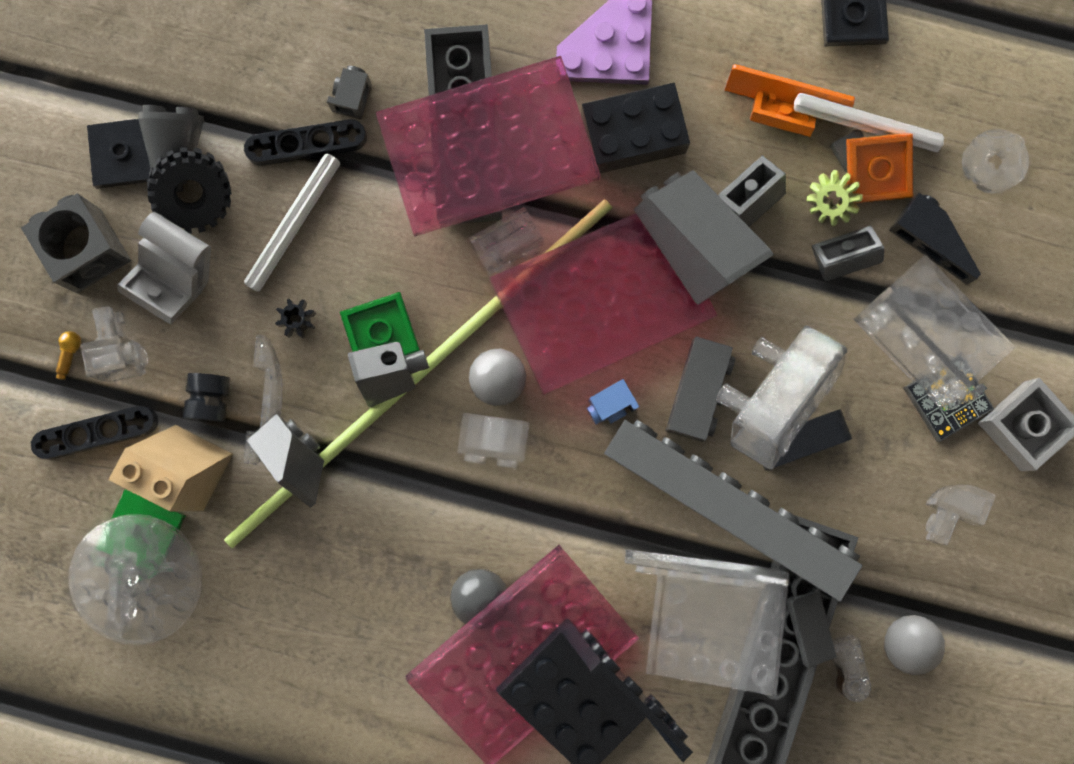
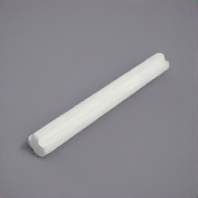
[794,93,944,152]
[244,153,340,292]

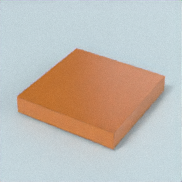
[846,133,913,203]

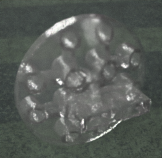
[69,514,202,645]

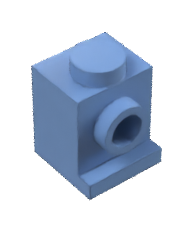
[587,379,639,425]

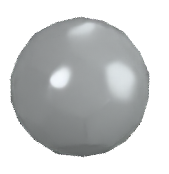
[469,348,526,406]
[884,615,945,675]

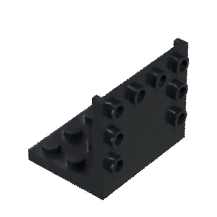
[496,618,693,764]

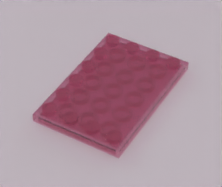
[376,56,600,237]
[489,213,717,395]
[405,545,639,764]

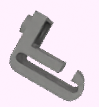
[117,212,211,325]

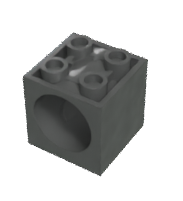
[21,193,132,294]

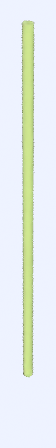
[224,199,612,548]

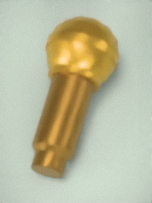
[56,331,82,380]

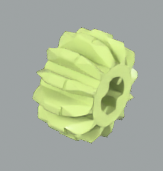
[807,170,863,226]

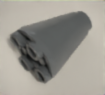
[138,105,204,192]

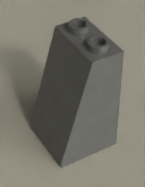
[633,170,774,305]

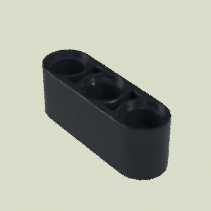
[754,409,852,471]

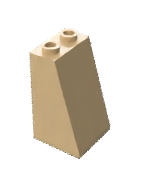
[108,425,233,512]

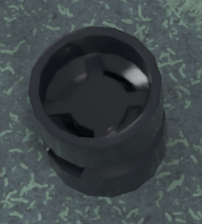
[183,373,230,423]

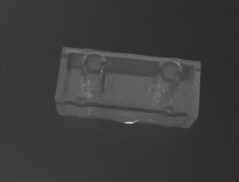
[716,326,848,470]

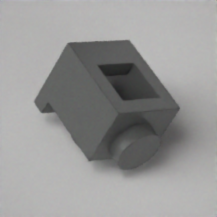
[327,66,372,119]

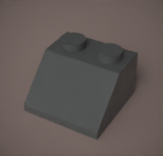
[247,414,324,508]

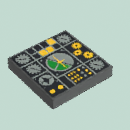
[903,354,994,442]

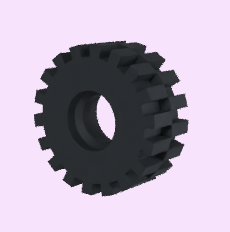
[147,147,232,234]

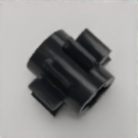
[275,299,316,338]

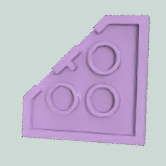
[555,0,652,85]

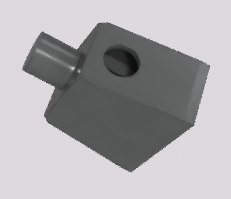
[348,342,429,408]

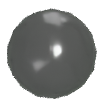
[450,569,509,628]

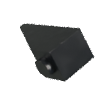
[889,193,981,285]

